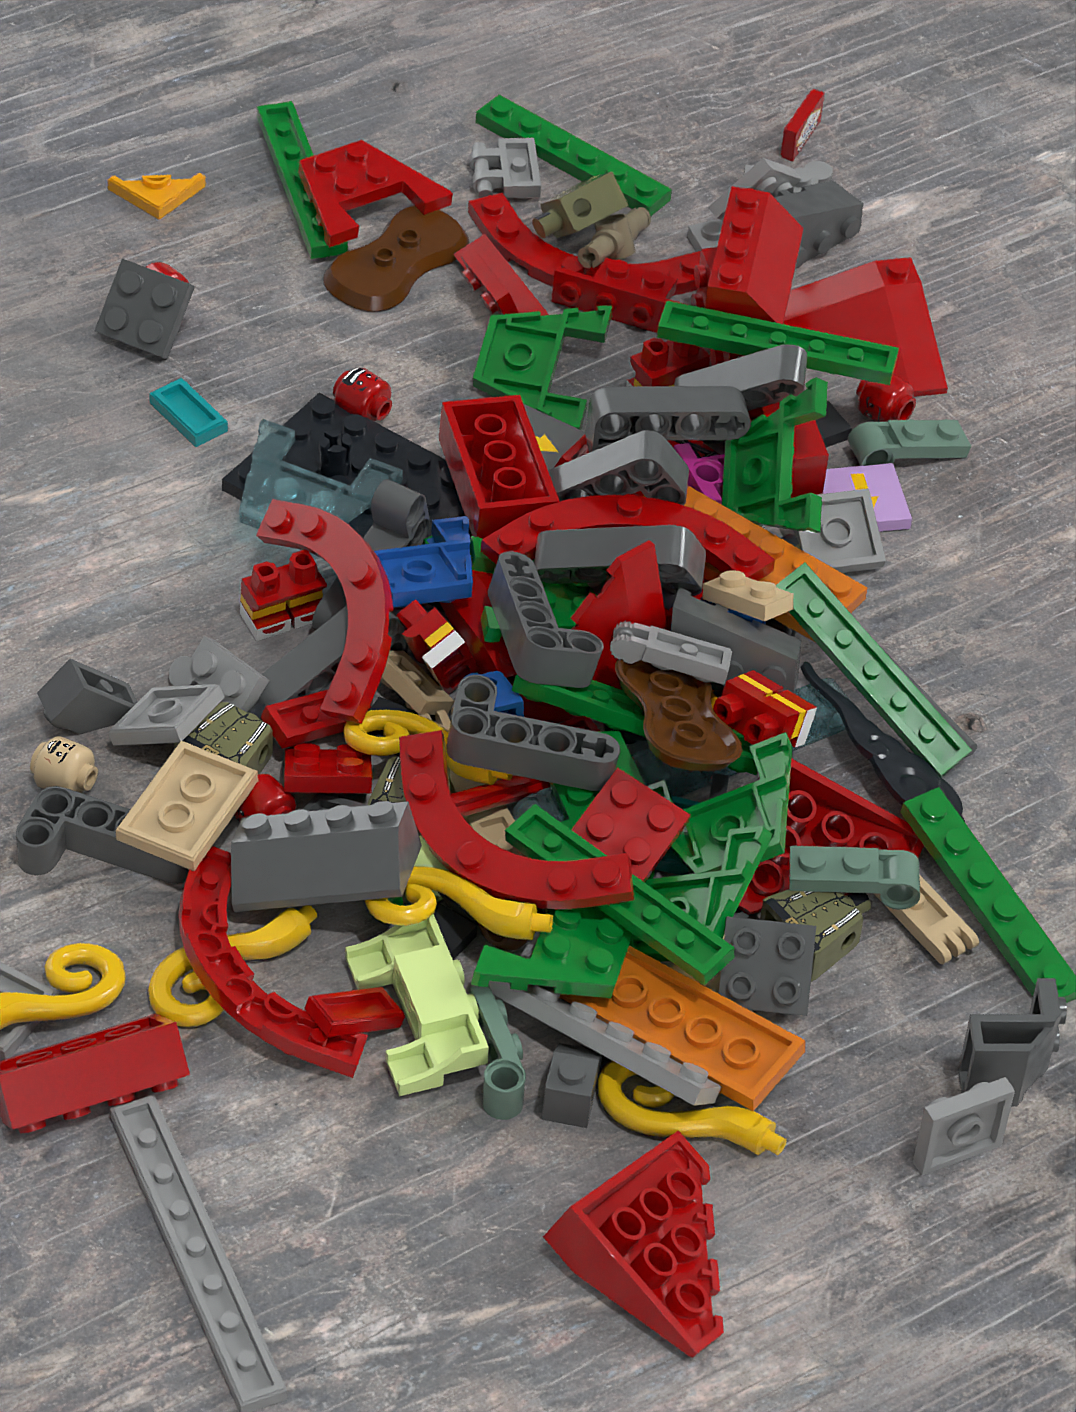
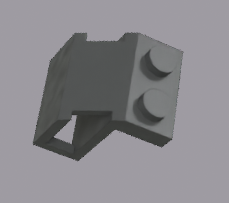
[958,978,1067,1107]

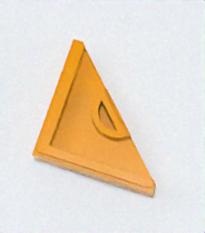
[108,173,206,220]

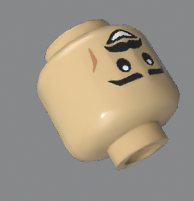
[30,736,98,793]

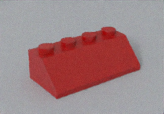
[705,186,804,324]
[438,395,559,539]
[0,1014,190,1133]

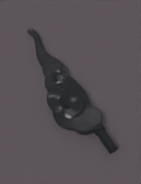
[801,662,965,822]

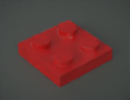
[284,743,372,794]
[572,767,691,883]

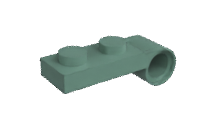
[848,419,972,466]
[789,846,920,910]
[470,985,526,1120]

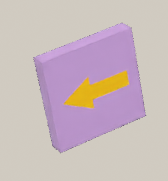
[823,463,912,531]

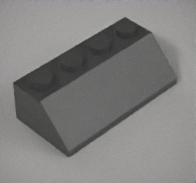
[231,801,422,912]

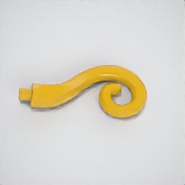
[343,710,513,785]
[365,866,553,940]
[148,905,317,1027]
[0,943,126,1030]
[597,1060,787,1155]

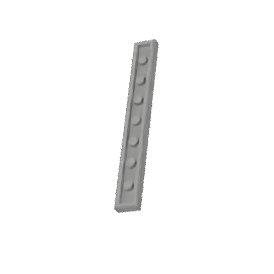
[110,1095,287,1412]

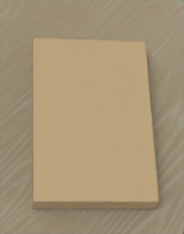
[116,741,258,871]

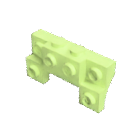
[345,914,489,1096]

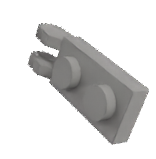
[610,621,732,685]

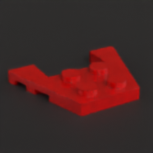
[298,140,453,247]

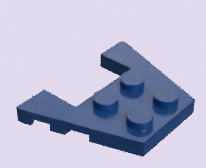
[374,516,473,608]

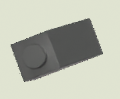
[37,659,138,734]
[542,1043,604,1128]

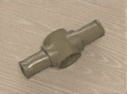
[578,207,651,268]

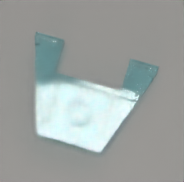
[239,419,403,529]

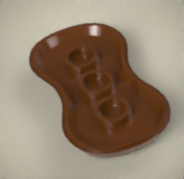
[323,205,469,312]
[615,659,742,771]

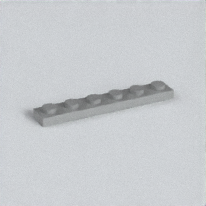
[489,981,722,1105]

